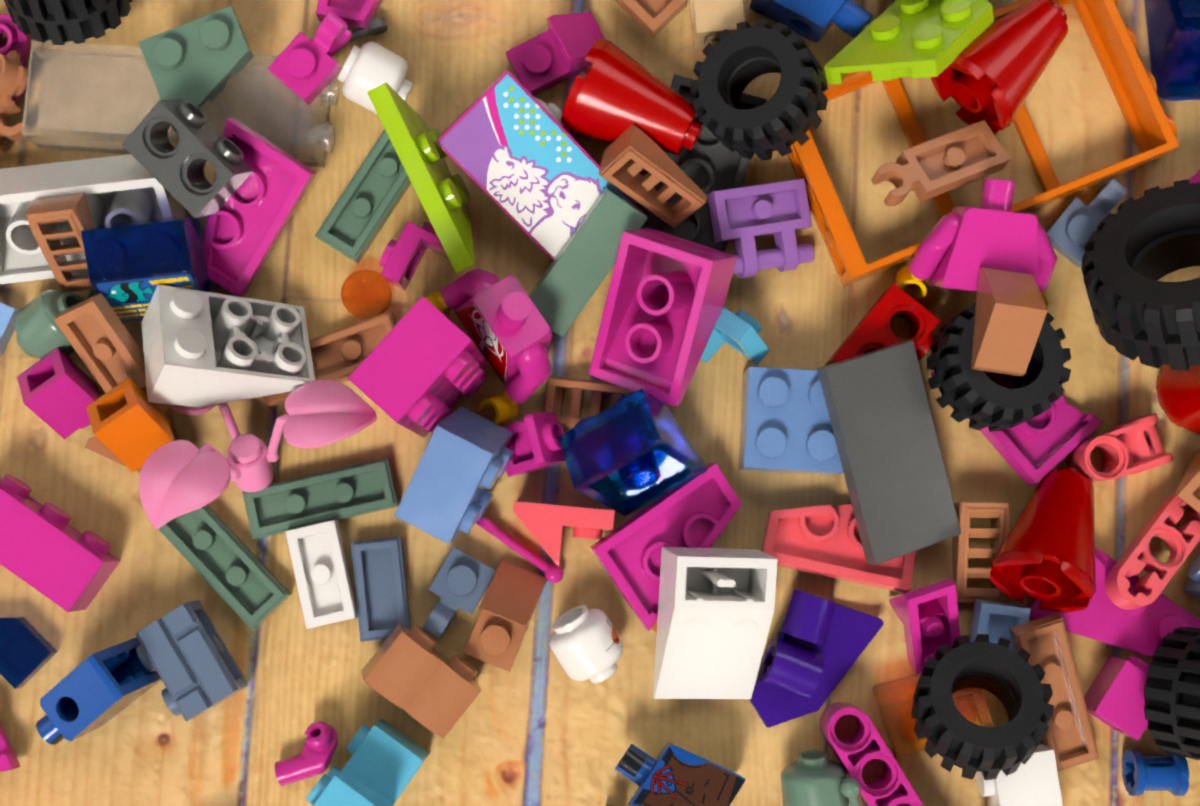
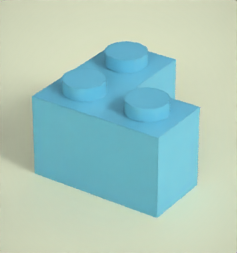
[306,719,430,806]

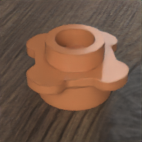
[0,50,28,107]

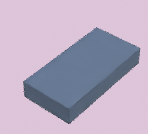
[351,537,412,642]

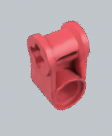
[1066,413,1174,482]

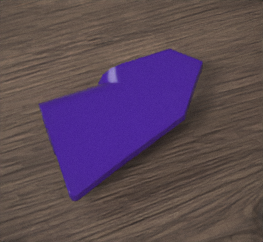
[749,589,883,728]

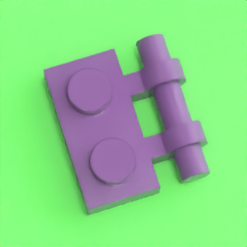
[707,178,815,278]

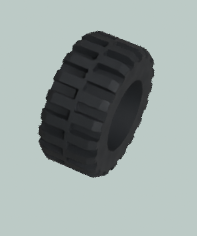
[1081,179,1200,371]

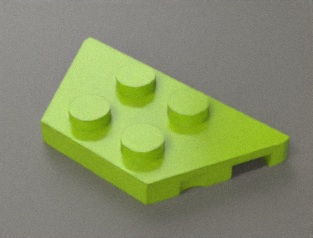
[824,0,994,85]
[367,83,475,273]

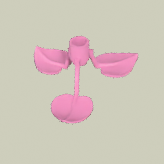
[139,380,377,529]

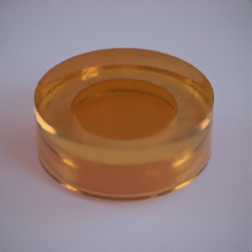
[341,269,392,320]

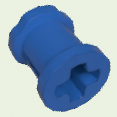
[1122,749,1189,796]

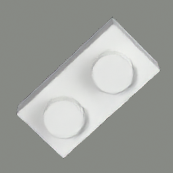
[285,520,358,629]

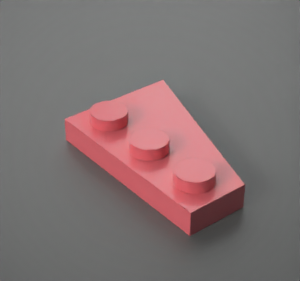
[761,504,916,593]

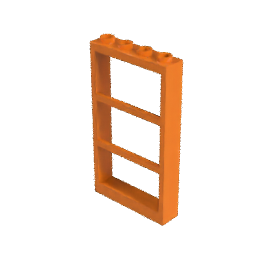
[787,0,1179,287]

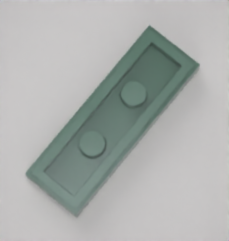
[315,130,411,264]
[529,187,648,337]
[242,458,399,539]
[158,504,291,629]

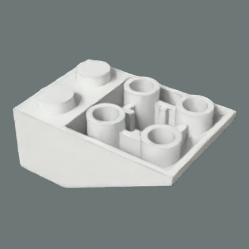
[141,284,315,408]
[653,547,778,699]

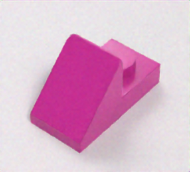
[506,12,605,96]
[889,578,960,674]

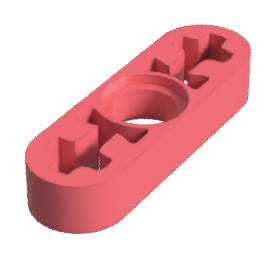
[1105,494,1200,610]

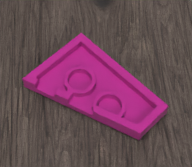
[198,117,317,297]
[930,371,1104,486]
[590,462,742,631]

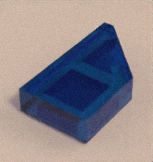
[0,617,58,689]

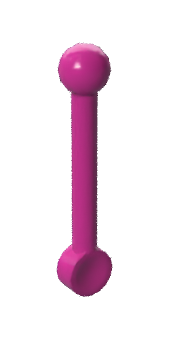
[475,516,564,583]

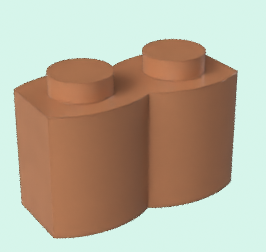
[361,623,481,739]

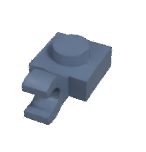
[1046,178,1128,268]
[422,547,496,638]

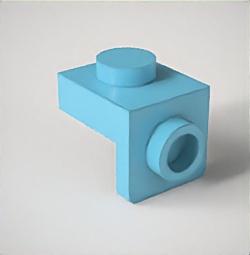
[700,307,770,365]

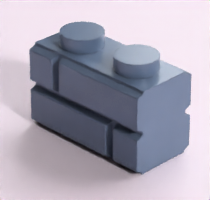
[135,600,248,722]

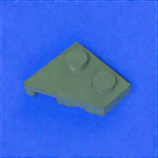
[138,6,254,134]

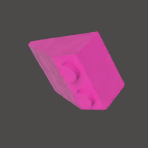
[589,228,737,407]

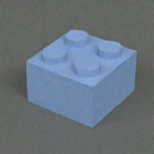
[738,366,844,475]
[394,406,514,544]

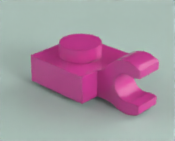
[267,11,353,106]

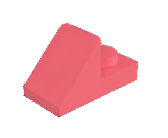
[513,501,615,566]

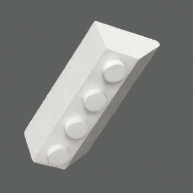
[0,154,188,284]

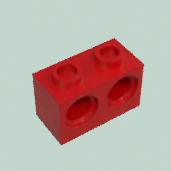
[824,283,941,366]

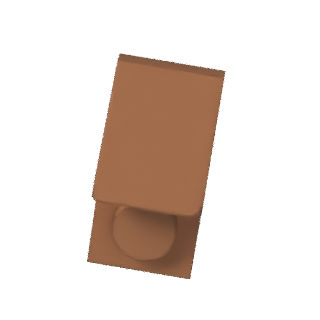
[463,560,547,672]

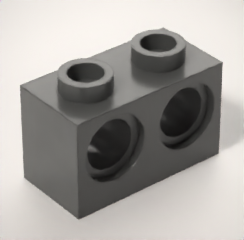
[122,99,253,218]

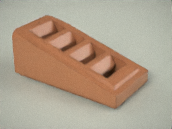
[598,124,707,229]
[25,193,113,292]
[543,376,650,434]
[952,502,1010,602]

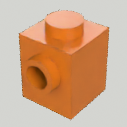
[86,377,175,473]

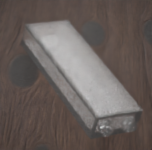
[21,40,339,167]

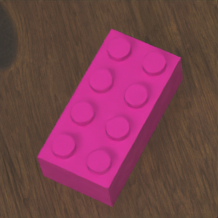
[347,296,489,438]

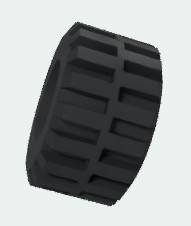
[4,0,133,45]
[690,19,828,160]
[926,302,1071,432]
[1144,627,1200,760]
[911,634,1054,780]

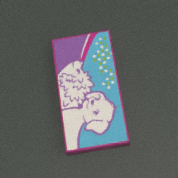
[435,69,645,261]

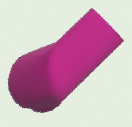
[275,721,338,786]

